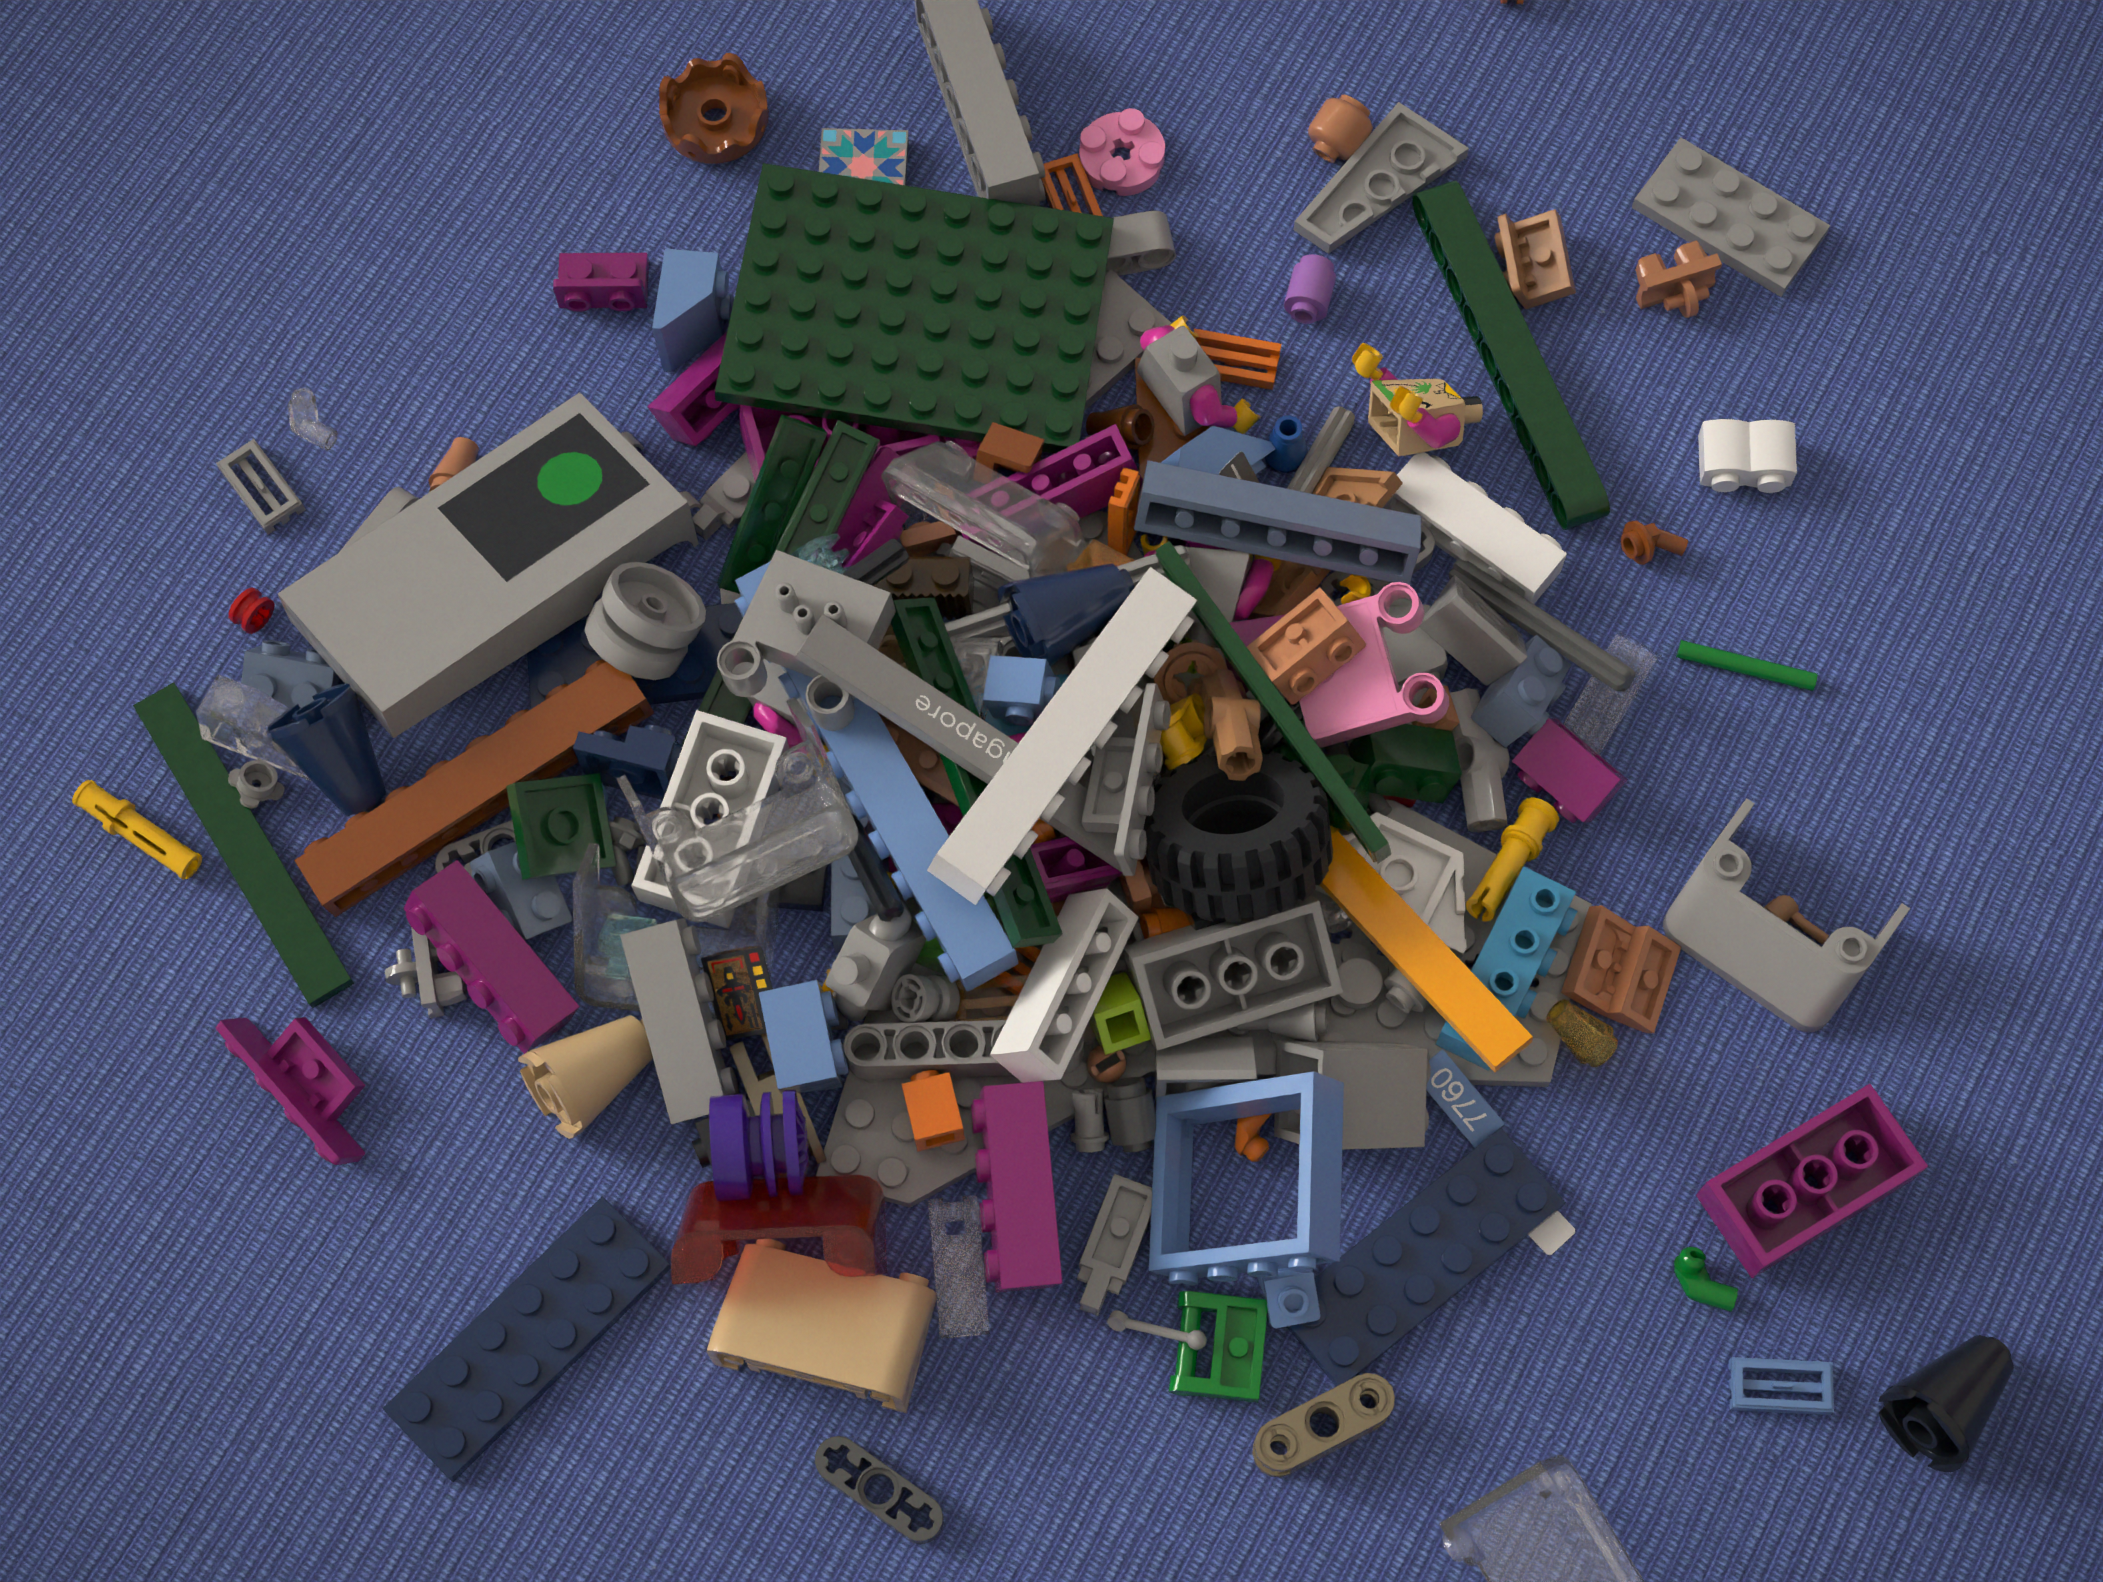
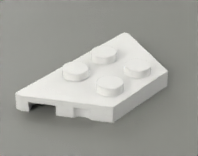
[1315,812,1467,959]

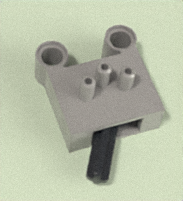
[717,539,910,731]

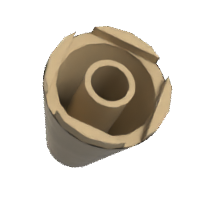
[518,1015,653,1139]

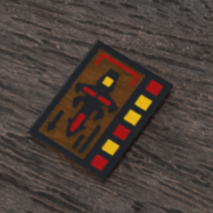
[701,946,773,1040]

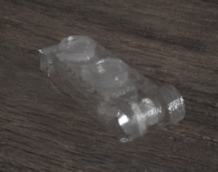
[928,1195,990,1339]

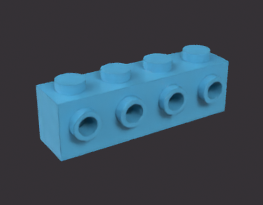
[1435,866,1578,1070]

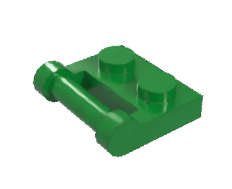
[1168,1291,1268,1403]

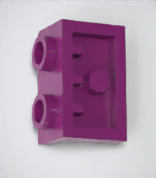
[553,253,649,312]

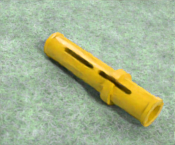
[72,780,203,880]

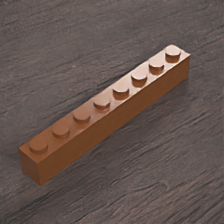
[294,659,654,917]

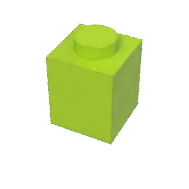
[1089,972,1151,1055]

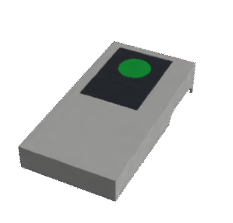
[278,392,702,738]

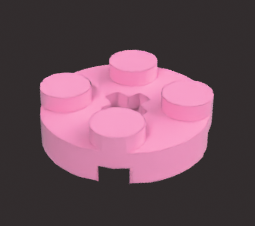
[1079,108,1165,196]

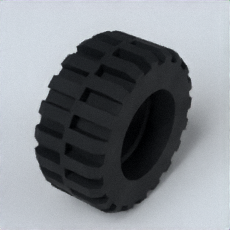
[1143,751,1333,923]

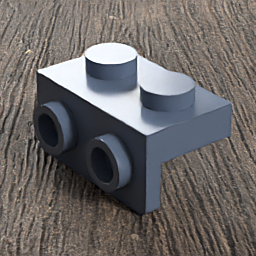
[238,640,339,714]
[470,841,573,941]

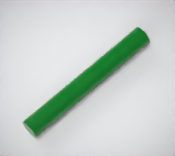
[1676,640,1818,691]

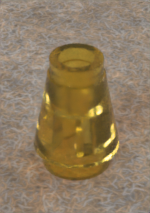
[1546,999,1618,1067]

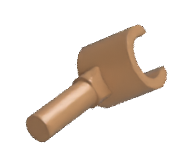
[1764,895,1829,945]

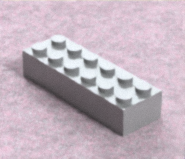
[914,0,1046,206]

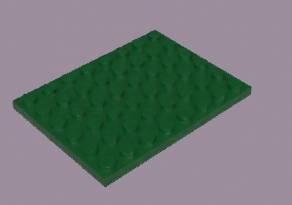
[715,163,1114,454]

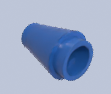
[1264,415,1308,472]

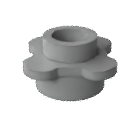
[228,760,284,808]

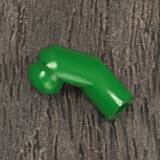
[1674,1247,1738,1312]

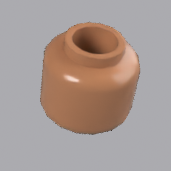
[1308,95,1373,163]

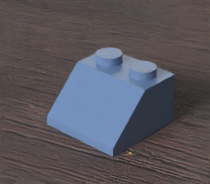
[652,249,734,371]

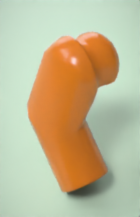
[1234,1113,1272,1162]

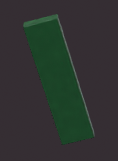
[717,414,827,594]

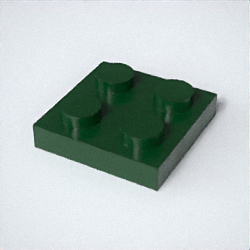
[506,773,616,880]

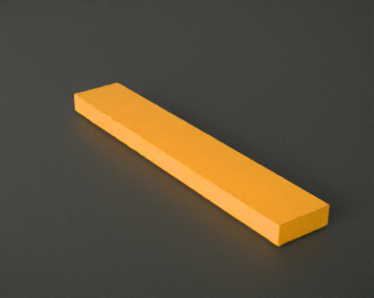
[1320,830,1533,1072]

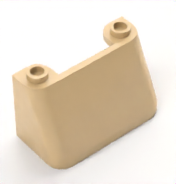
[706,1237,937,1413]

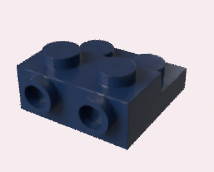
[573,724,683,800]

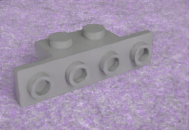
[1081,683,1171,876]

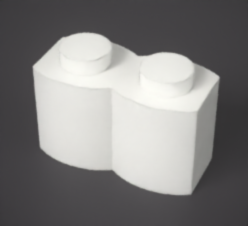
[1698,419,1797,493]

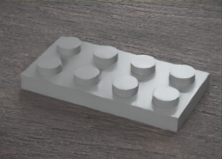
[1632,137,1831,297]

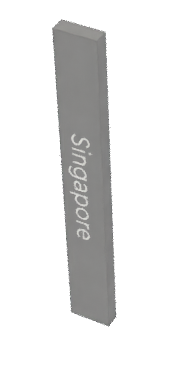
[795,614,1122,872]

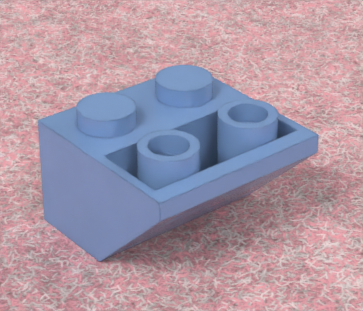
[759,980,849,1094]

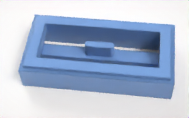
[1729,1357,1834,1415]

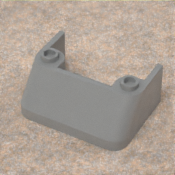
[1663,798,1910,1032]

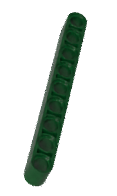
[1412,180,1610,530]

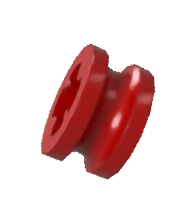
[228,587,275,634]

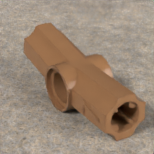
[1200,669,1263,781]

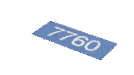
[1426,1049,1505,1148]

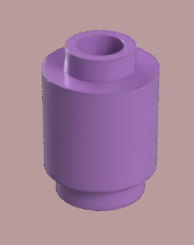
[1284,254,1336,324]

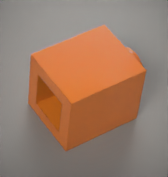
[901,1070,965,1152]

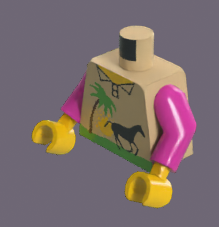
[1352,343,1483,456]

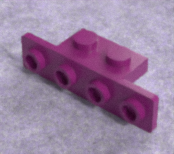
[821,446,918,574]
[216,1017,366,1165]

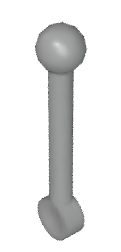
[1107,1310,1207,1350]

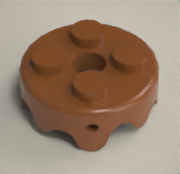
[659,53,769,164]

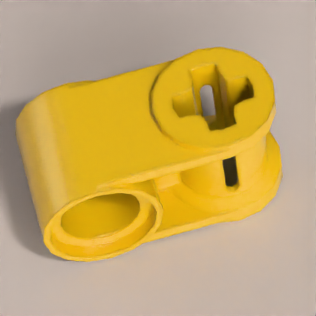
[1160,693,1207,770]

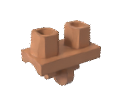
[1635,240,1722,318]

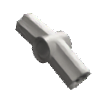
[1450,688,1510,833]

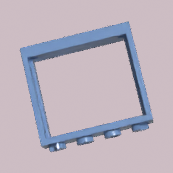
[1149,1071,1344,1286]

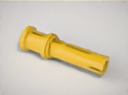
[1465,797,1559,922]

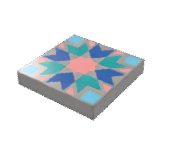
[819,128,909,185]

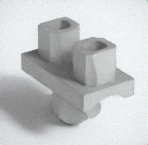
[385,927,467,1018]

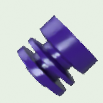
[709,1090,809,1202]

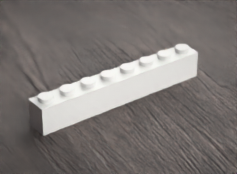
[927,567,1197,905]

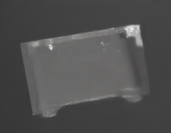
[1439,1454,1645,1582]

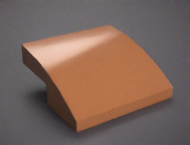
[1561,905,1681,1033]

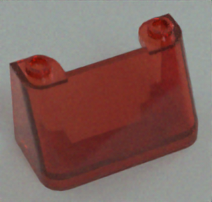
[671,1175,887,1284]

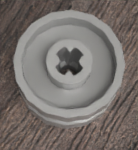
[585,562,706,680]

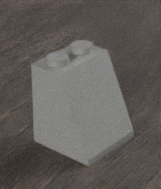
[1274,1039,1431,1150]

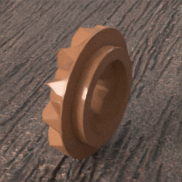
[1154,639,1227,705]

